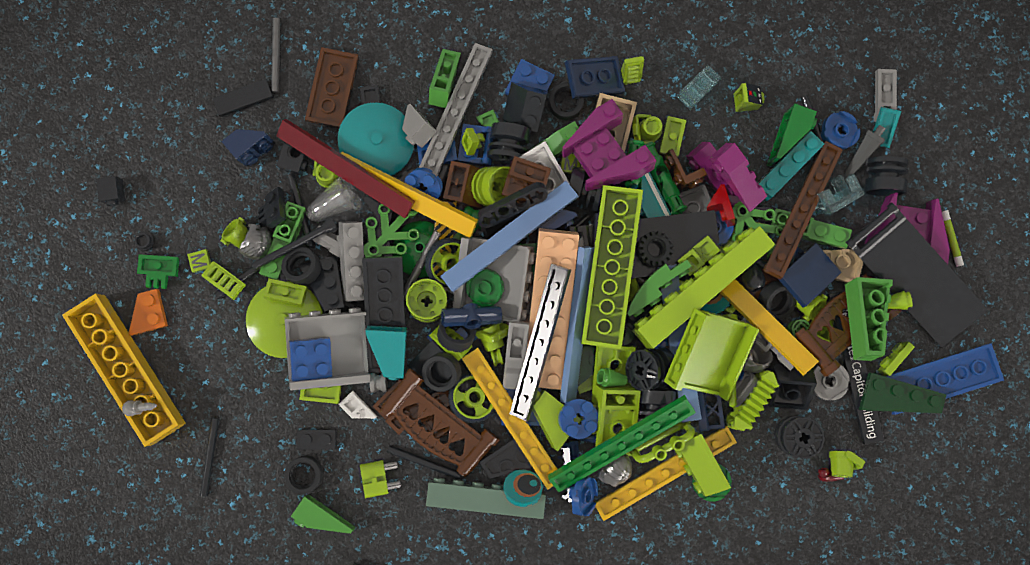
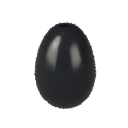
[740,263,765,292]

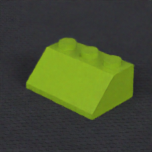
[674,432,731,496]

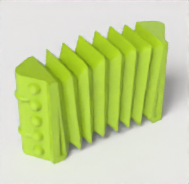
[726,371,780,431]

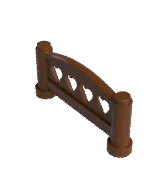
[794,273,902,377]
[380,368,500,477]

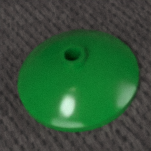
[393,221,435,278]

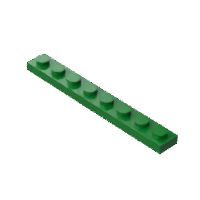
[548,395,696,492]

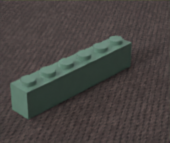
[426,477,546,519]

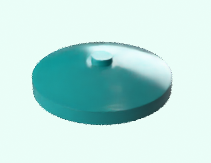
[338,103,414,176]

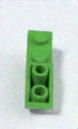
[259,201,306,280]
[771,208,852,249]
[627,259,691,317]

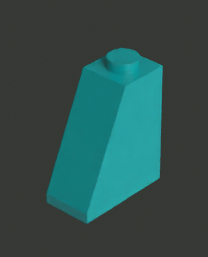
[365,326,407,380]

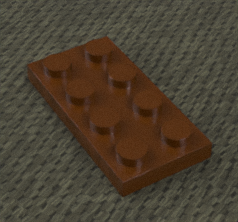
[305,47,359,128]

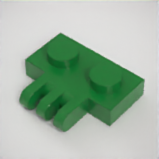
[137,255,180,289]

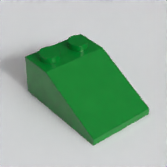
[767,104,817,167]

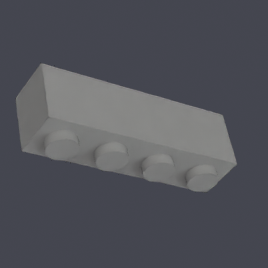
[338,221,364,301]

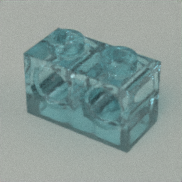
[677,65,721,110]

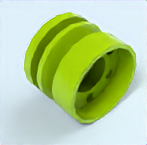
[471,166,517,206]
[406,279,447,323]

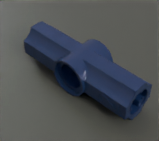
[441,303,502,329]

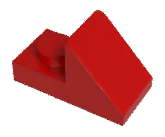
[707,184,735,227]

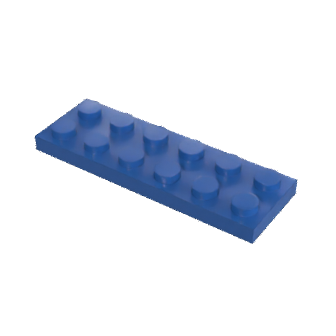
[884,343,1004,415]

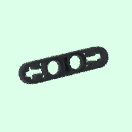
[477,182,548,228]

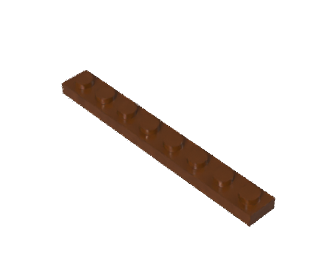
[763,141,843,280]

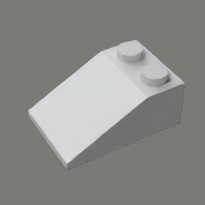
[519,141,570,194]

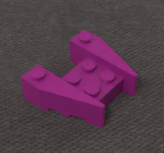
[562,99,656,191]
[686,142,767,212]
[864,193,950,264]

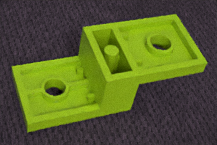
[591,345,641,446]

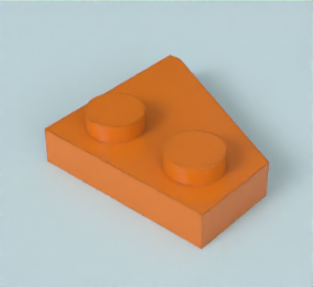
[129,289,168,336]

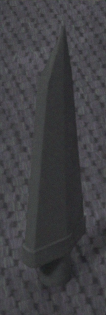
[845,125,886,184]

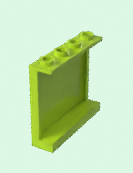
[664,308,759,401]

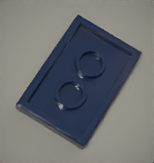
[565,56,626,99]
[779,243,842,308]

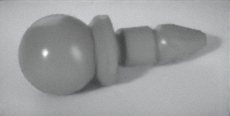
[122,400,157,416]

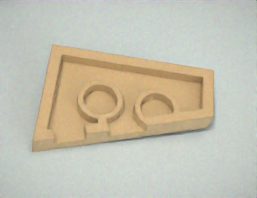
[804,249,863,283]

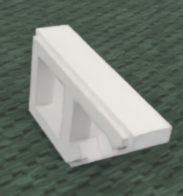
[339,391,378,419]

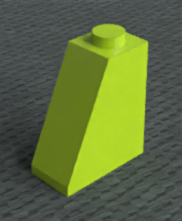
[532,390,582,451]

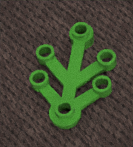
[732,202,784,260]
[363,204,419,257]

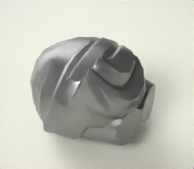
[239,224,274,260]
[742,342,773,373]
[597,454,632,487]

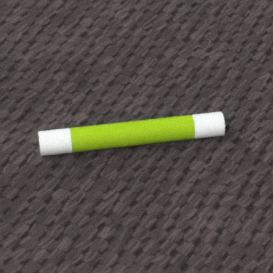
[942,210,964,267]

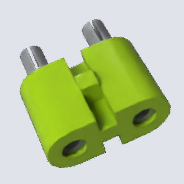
[360,460,401,498]

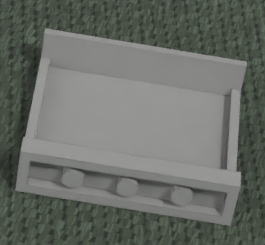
[453,236,536,322]
[284,308,370,390]

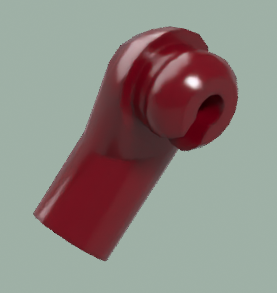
[818,468,844,482]

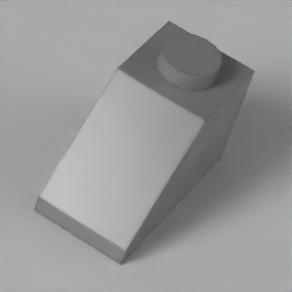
[402,104,438,148]

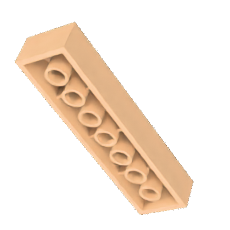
[526,228,579,390]

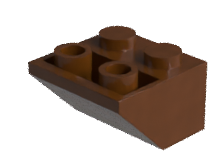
[443,161,482,209]

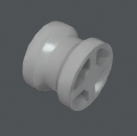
[370,373,388,393]

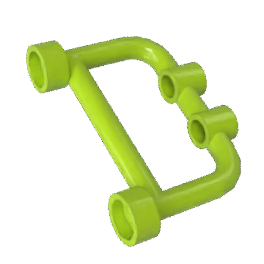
[626,421,695,463]

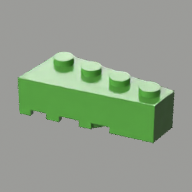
[845,277,893,361]

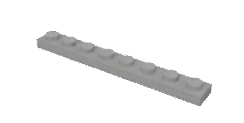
[419,43,493,177]

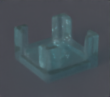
[814,174,865,214]

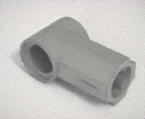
[313,225,340,258]

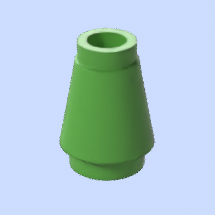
[597,367,627,387]

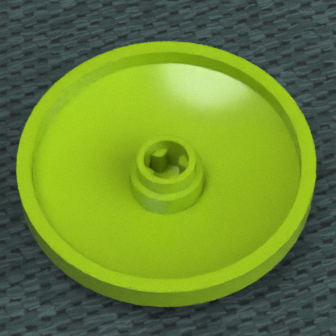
[246,281,324,358]

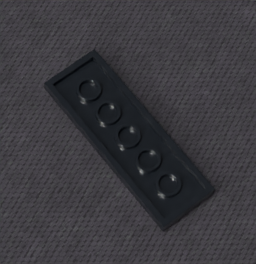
[362,256,407,373]

